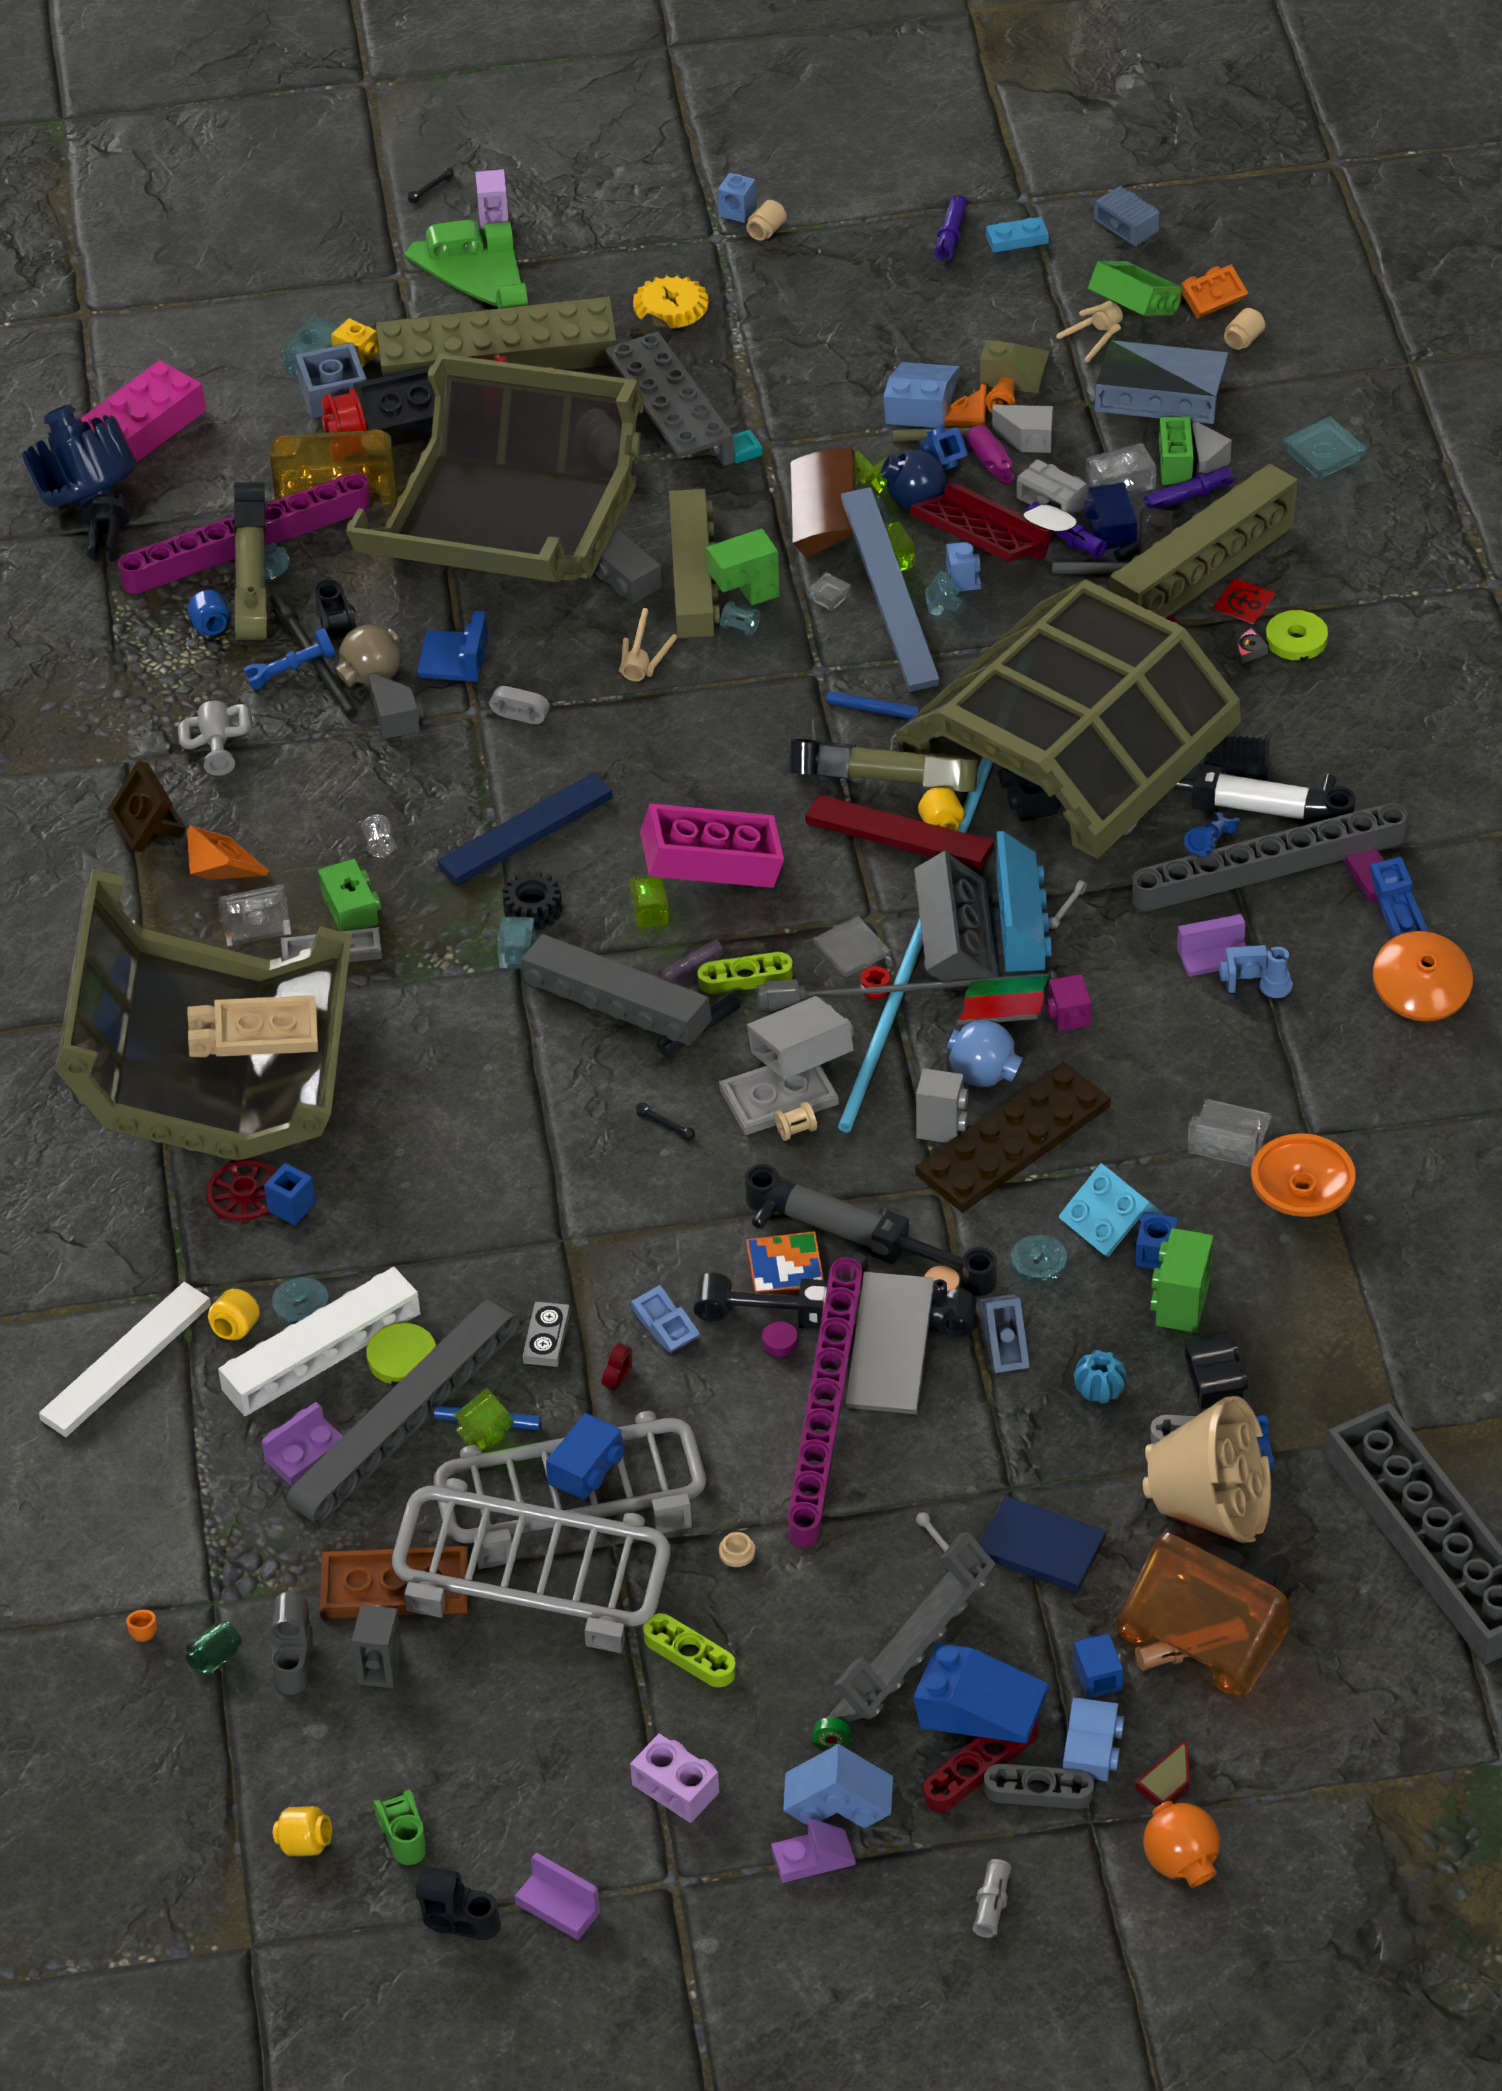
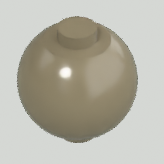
[335,624,401,688]

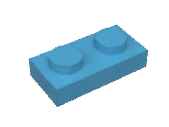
[986,217,1049,253]

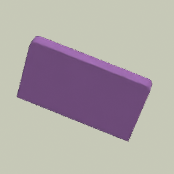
[1177,914,1246,976]
[515,1853,600,1940]

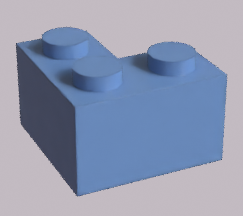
[783,1744,893,1829]

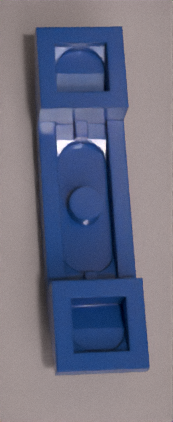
[1370,857,1431,967]

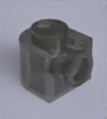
[630,313,672,343]

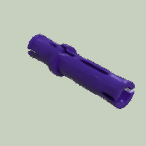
[935,194,968,261]
[1144,466,1233,514]
[1026,502,1107,559]

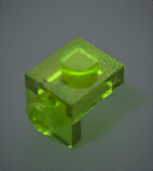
[855,449,888,493]

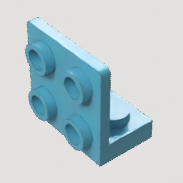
[1059,1163,1164,1257]

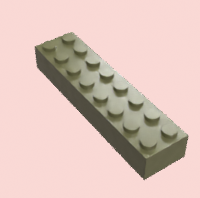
[376,296,617,377]
[1106,463,1298,641]

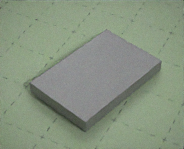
[719,1065,839,1135]

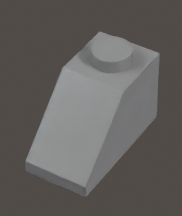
[992,405,1053,453]

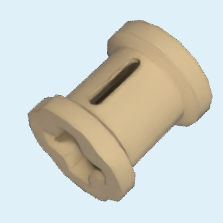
[774,1101,817,1141]

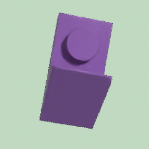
[771,1818,855,1883]

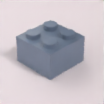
[295,343,367,419]

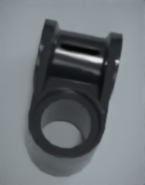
[314,579,356,637]

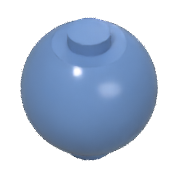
[946,1020,1023,1087]

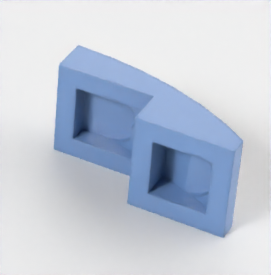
[630,1285,700,1353]

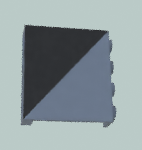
[1094,340,1228,424]

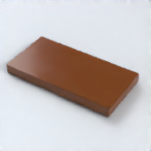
[320,1546,468,1619]

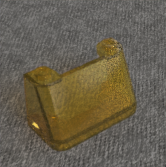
[270,429,397,505]

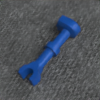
[244,627,337,690]
[1184,812,1240,858]

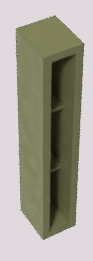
[669,489,720,638]

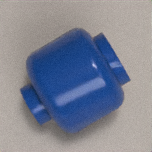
[187,590,231,636]

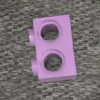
[475,169,508,228]
[630,1734,719,1823]

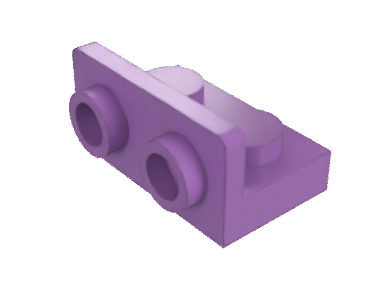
[262,1402,343,1487]

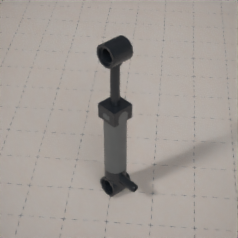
[745,1164,997,1296]

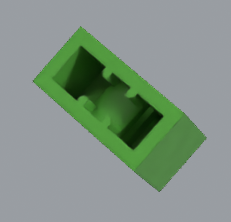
[318,859,381,931]

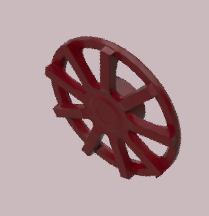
[206,1160,276,1224]

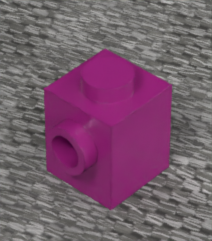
[1045,974,1091,1031]

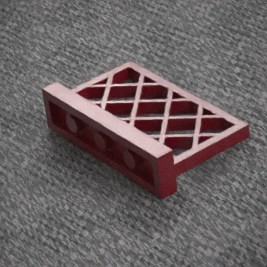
[910,482,1053,562]

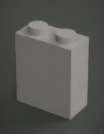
[747,996,854,1080]

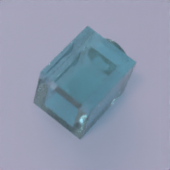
[497,917,536,969]

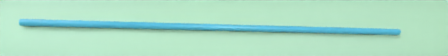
[838,633,1043,1132]

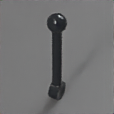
[408,168,454,203]
[636,1103,695,1140]

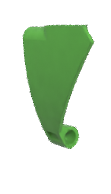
[404,220,528,309]

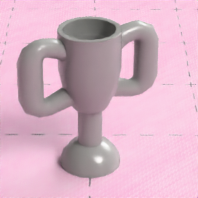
[178,701,252,776]

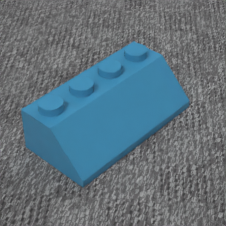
[996,831,1051,972]

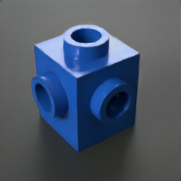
[919,426,968,471]

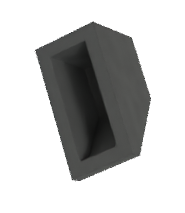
[368,673,424,739]

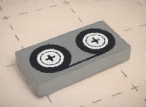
[523,1301,570,1367]

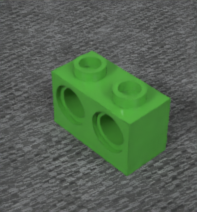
[1159,416,1193,485]

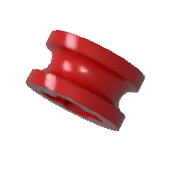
[861,966,890,999]

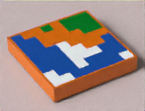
[746,1231,824,1296]

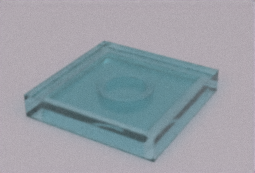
[1282,416,1367,479]

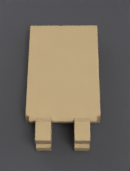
[187,995,318,1057]

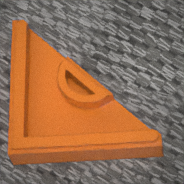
[945,384,987,427]

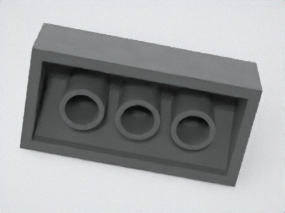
[914,851,998,981]

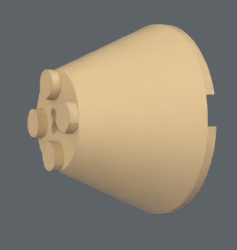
[1143,1396,1271,1543]

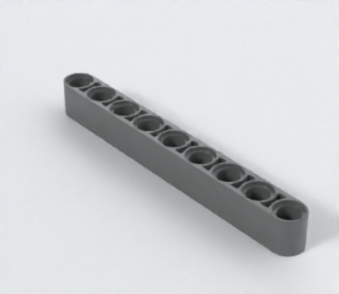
[1132,803,1408,911]
[287,1298,520,1524]

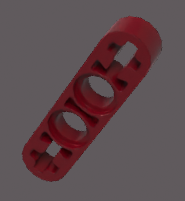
[923,1718,1039,1812]

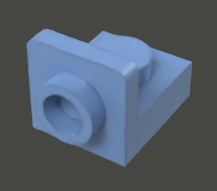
[1219,945,1267,993]

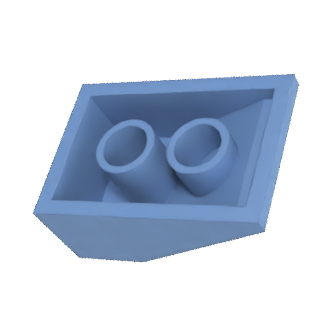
[883,362,960,428]

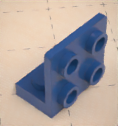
[417,611,488,682]

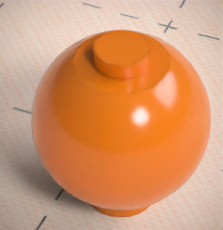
[1143,1801,1220,1888]

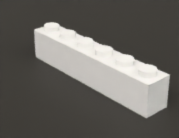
[218,1267,420,1416]

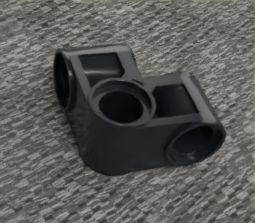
[416,1865,501,1940]

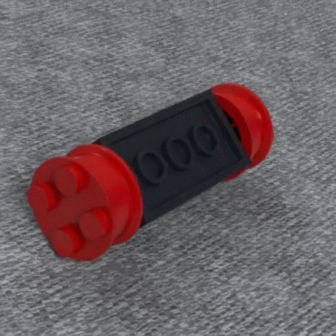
[320,355,518,458]

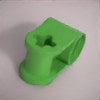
[373,1789,427,1865]

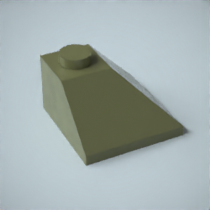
[980,340,1049,393]

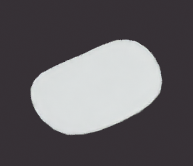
[1024,505,1076,531]

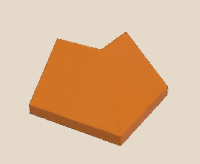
[187,825,269,880]

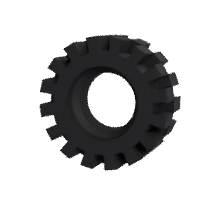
[502,871,562,931]

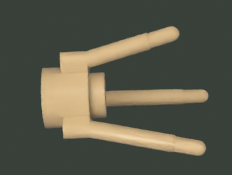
[1056,300,1123,363]
[619,608,678,681]

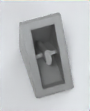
[1191,422,1232,474]

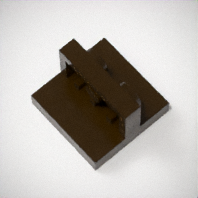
[107,761,186,852]

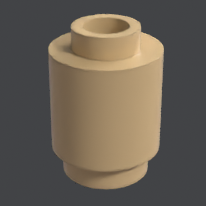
[746,200,787,240]
[1224,308,1265,350]

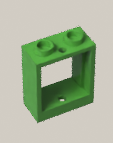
[1088,261,1183,316]

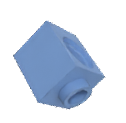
[718,173,756,223]

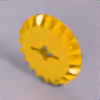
[633,275,709,328]

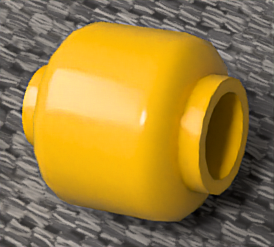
[918,787,965,831]
[208,1288,260,1341]
[273,1806,332,1856]

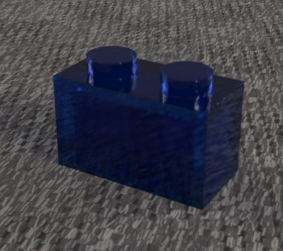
[1084,482,1137,549]

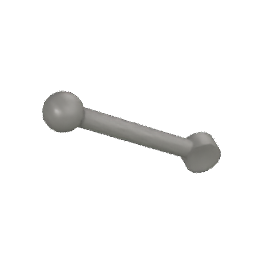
[1049,880,1087,930]
[916,1512,950,1552]

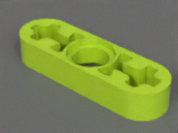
[698,952,793,994]
[643,1613,736,1687]

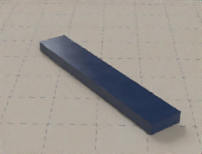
[437,773,612,886]

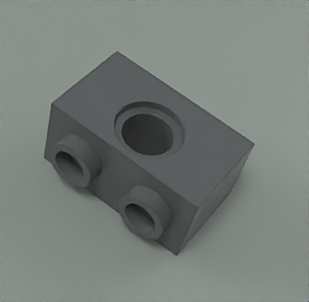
[351,1605,403,1688]

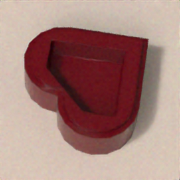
[601,1343,632,1390]

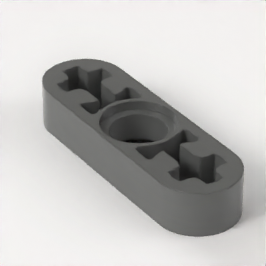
[984,1764,1094,1809]

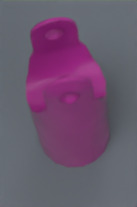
[965,425,1015,484]

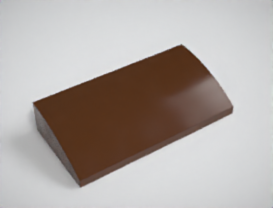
[791,448,856,558]

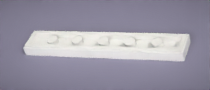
[39,1282,211,1437]

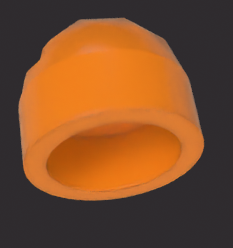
[126,1610,157,1642]

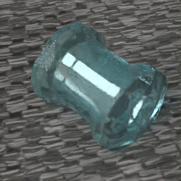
[720,601,760,637]

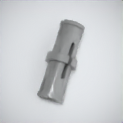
[973,1859,1011,1938]

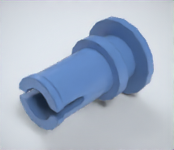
[1260,947,1293,998]

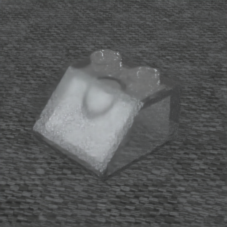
[217,884,291,947]

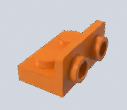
[1180,264,1249,319]

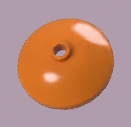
[1373,931,1473,1021]
[1251,1133,1355,1217]

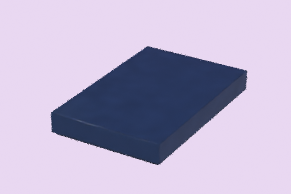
[979,1496,1106,1593]

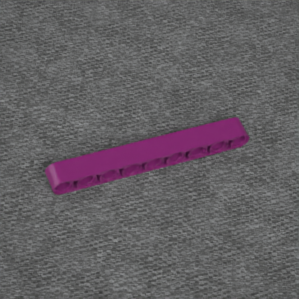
[118,473,371,594]
[787,1257,862,1548]

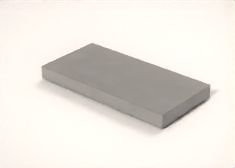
[846,1272,934,1414]

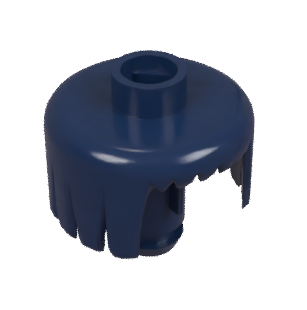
[22,404,136,508]

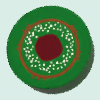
[812,1717,851,1751]

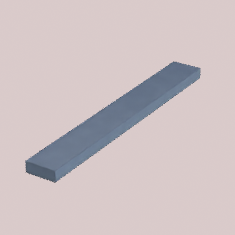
[841,487,939,692]

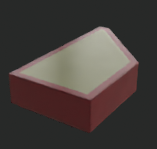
[1135,1740,1190,1807]

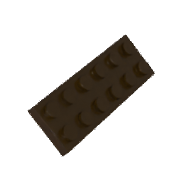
[915,1061,1111,1213]

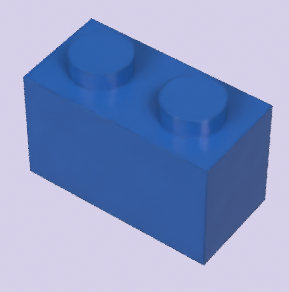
[546,1413,625,1501]

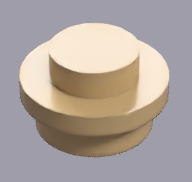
[719,1532,755,1567]

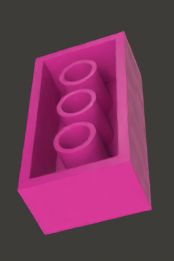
[81,360,206,463]
[640,803,784,888]

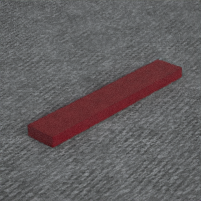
[805,795,994,870]

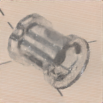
[361,815,395,858]

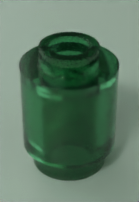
[186,1621,242,1674]

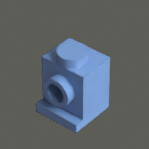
[946,542,981,592]

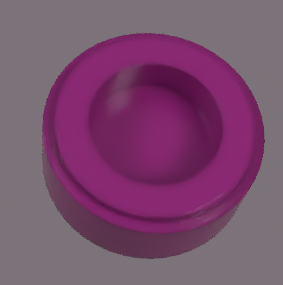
[762,1321,798,1357]

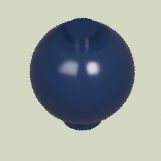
[879,450,947,510]

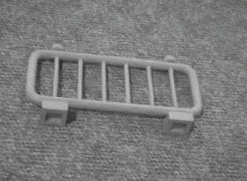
[433,1411,706,1569]
[392,1478,670,1653]

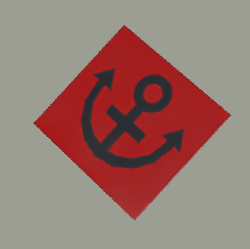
[1212,578,1276,624]

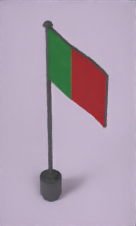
[756,970,1057,1025]

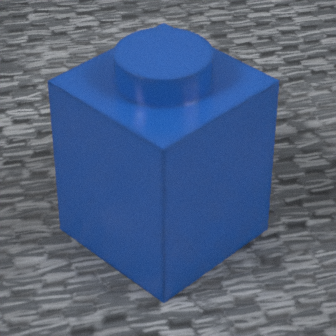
[264,1163,316,1226]
[1073,1634,1123,1699]

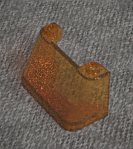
[1116,1532,1290,1698]

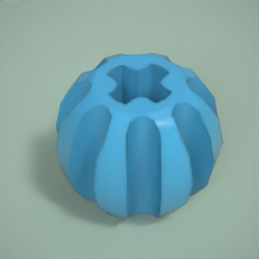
[1073,1350,1127,1404]

